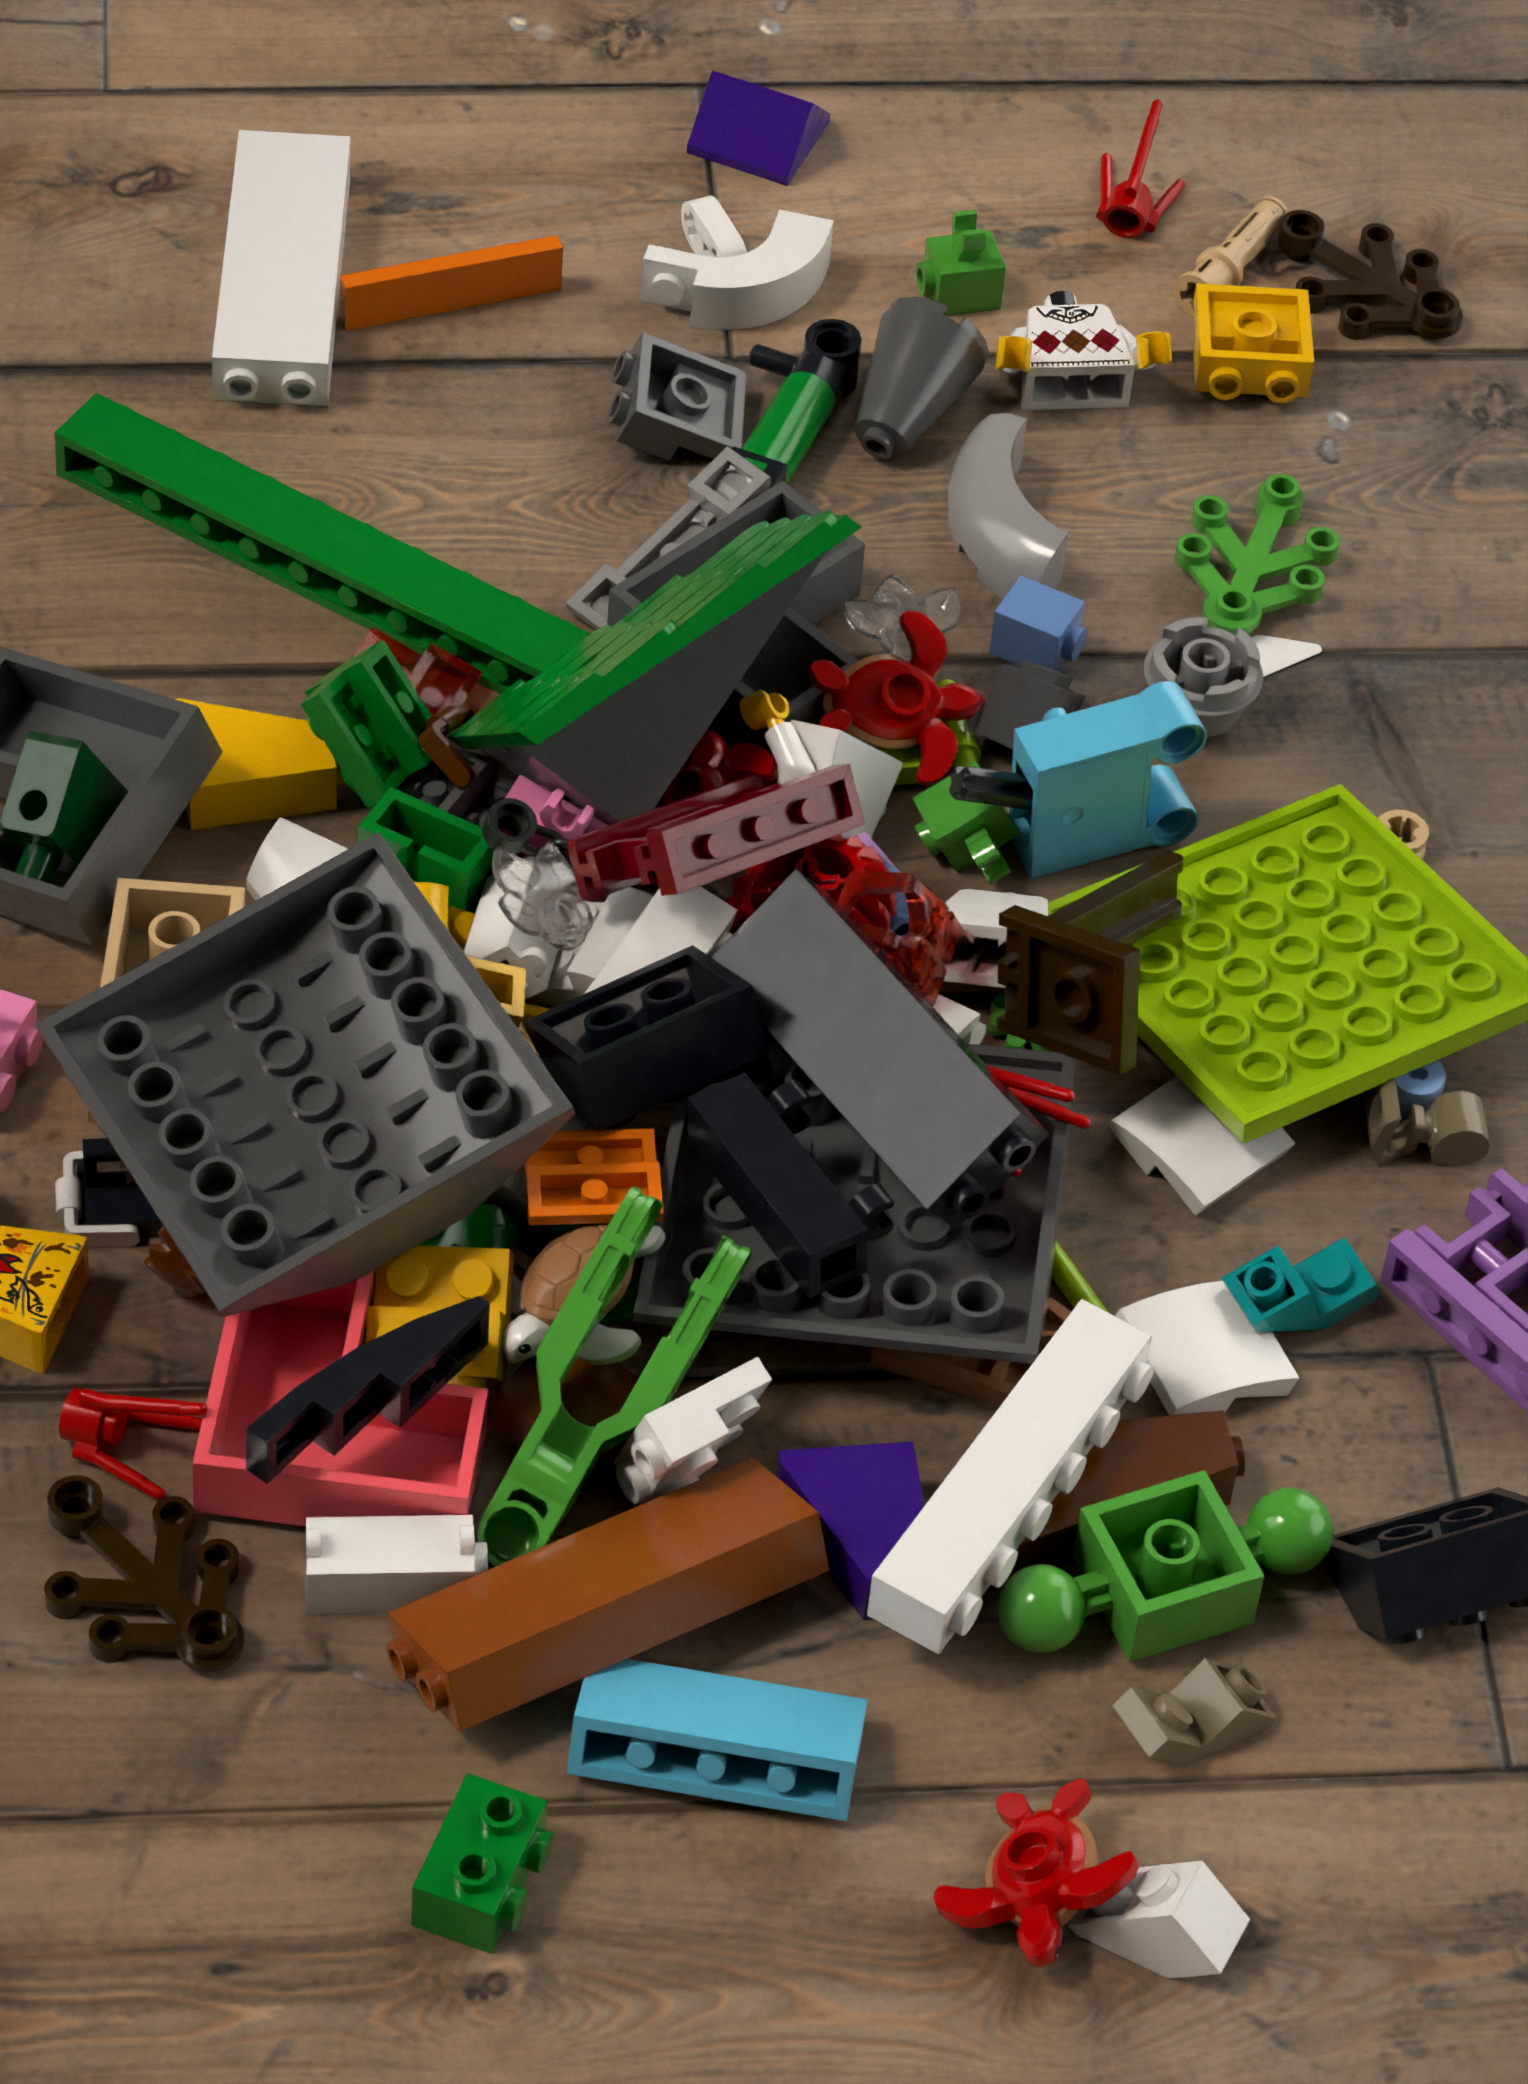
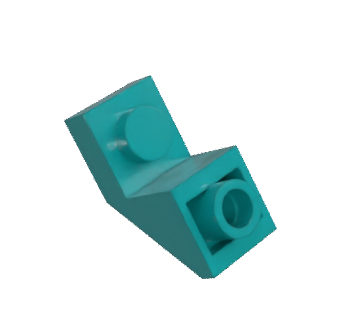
[1222,1237,1381,1332]

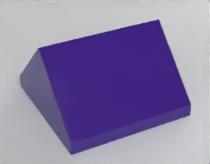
[687,70,830,186]

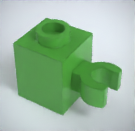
[916,209,1006,316]
[912,761,1020,885]

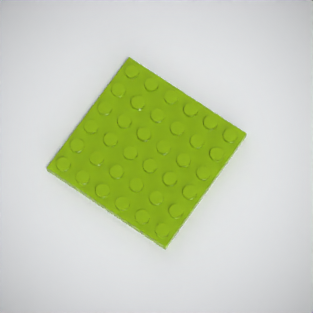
[1048,784,1528,1144]

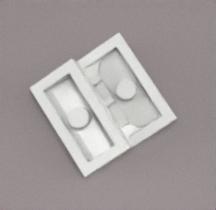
[1107,1076,1295,1216]
[1115,1281,1299,1416]

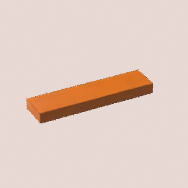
[339,235,563,331]

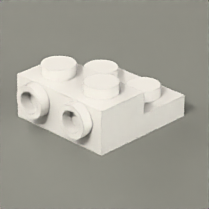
[614,1357,772,1505]

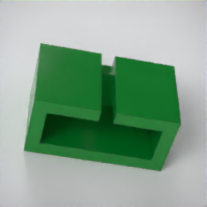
[358,787,498,914]

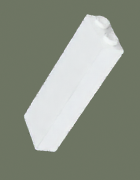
[212,130,350,407]

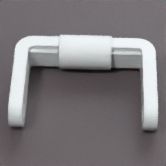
[55,1151,140,1248]

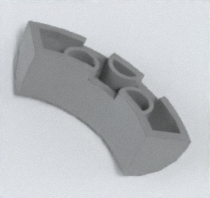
[947,413,1068,599]

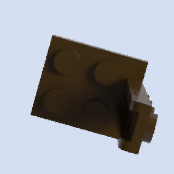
[997,850,1184,1075]

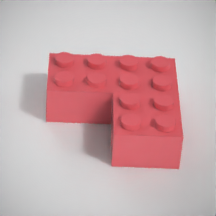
[193,1270,488,1526]

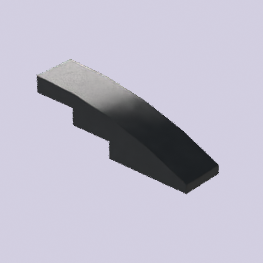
[246,1296,490,1484]

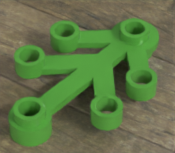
[1175,474,1340,636]

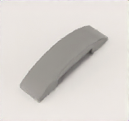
[566,446,771,630]

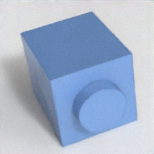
[989,575,1087,671]

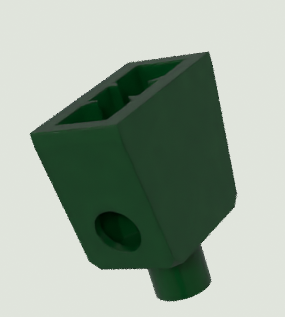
[0,730,128,884]

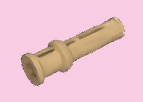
[1173,196,1288,317]

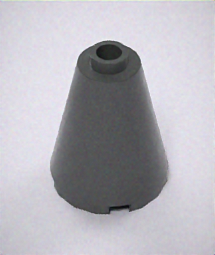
[855,296,989,459]

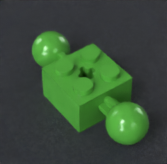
[997,1470,1334,1663]

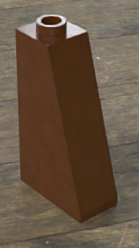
[1005,1410,1245,1582]

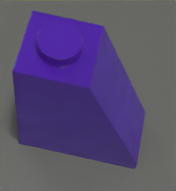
[776,1441,925,1620]

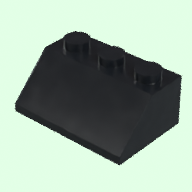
[523,945,770,1132]
[1323,1487,1528,1644]

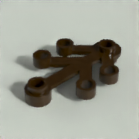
[1278,210,1463,340]
[44,1475,244,1672]

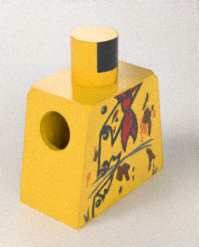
[0,1225,89,1374]

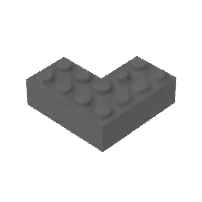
[607,481,865,755]
[0,647,223,946]

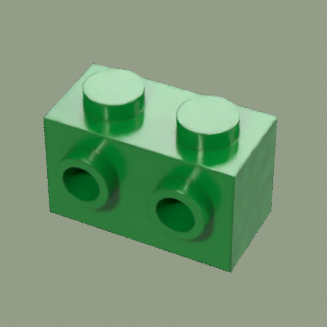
[411,1773,554,1954]

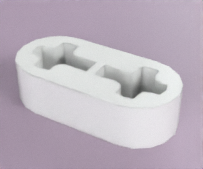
[681,195,747,257]

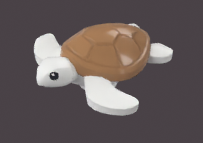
[502,1223,665,1365]

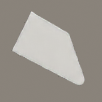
[1252,635,1322,677]

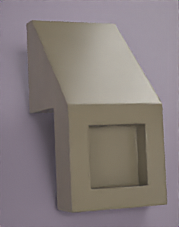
[1112,1658,1277,1766]

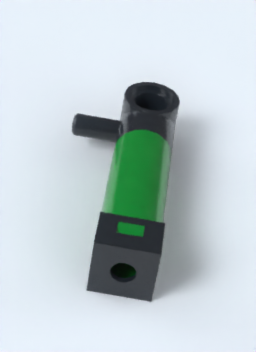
[732,319,862,489]

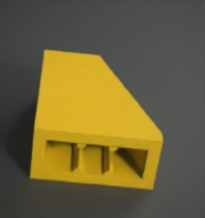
[175,698,346,831]

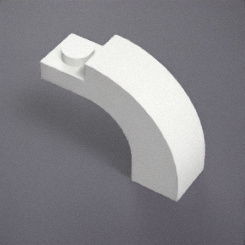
[641,209,834,330]

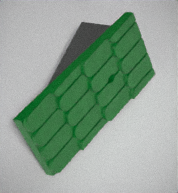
[447,510,862,825]

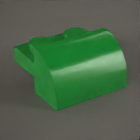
[300,640,448,808]

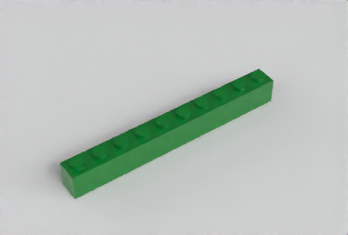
[54,393,589,694]

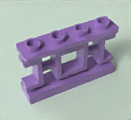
[1380,1168,1528,1413]

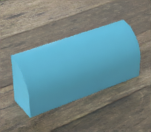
[567,1659,868,1822]

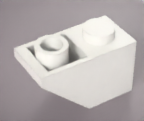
[1068,1861,1250,1979]

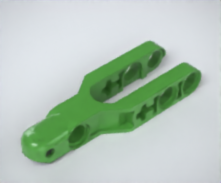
[477,1186,753,1568]

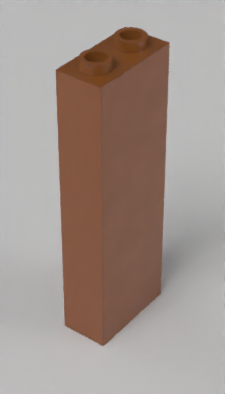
[386,1457,829,1732]

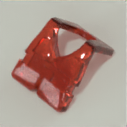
[837,871,963,1007]

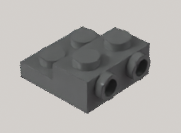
[608,332,747,461]

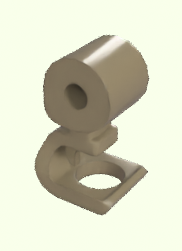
[1365,1078,1490,1166]

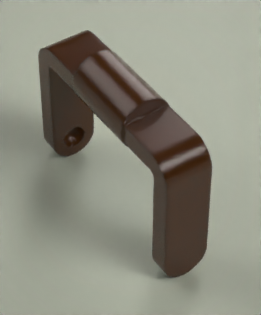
[418,702,499,787]

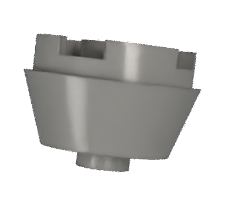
[1143,617,1263,737]

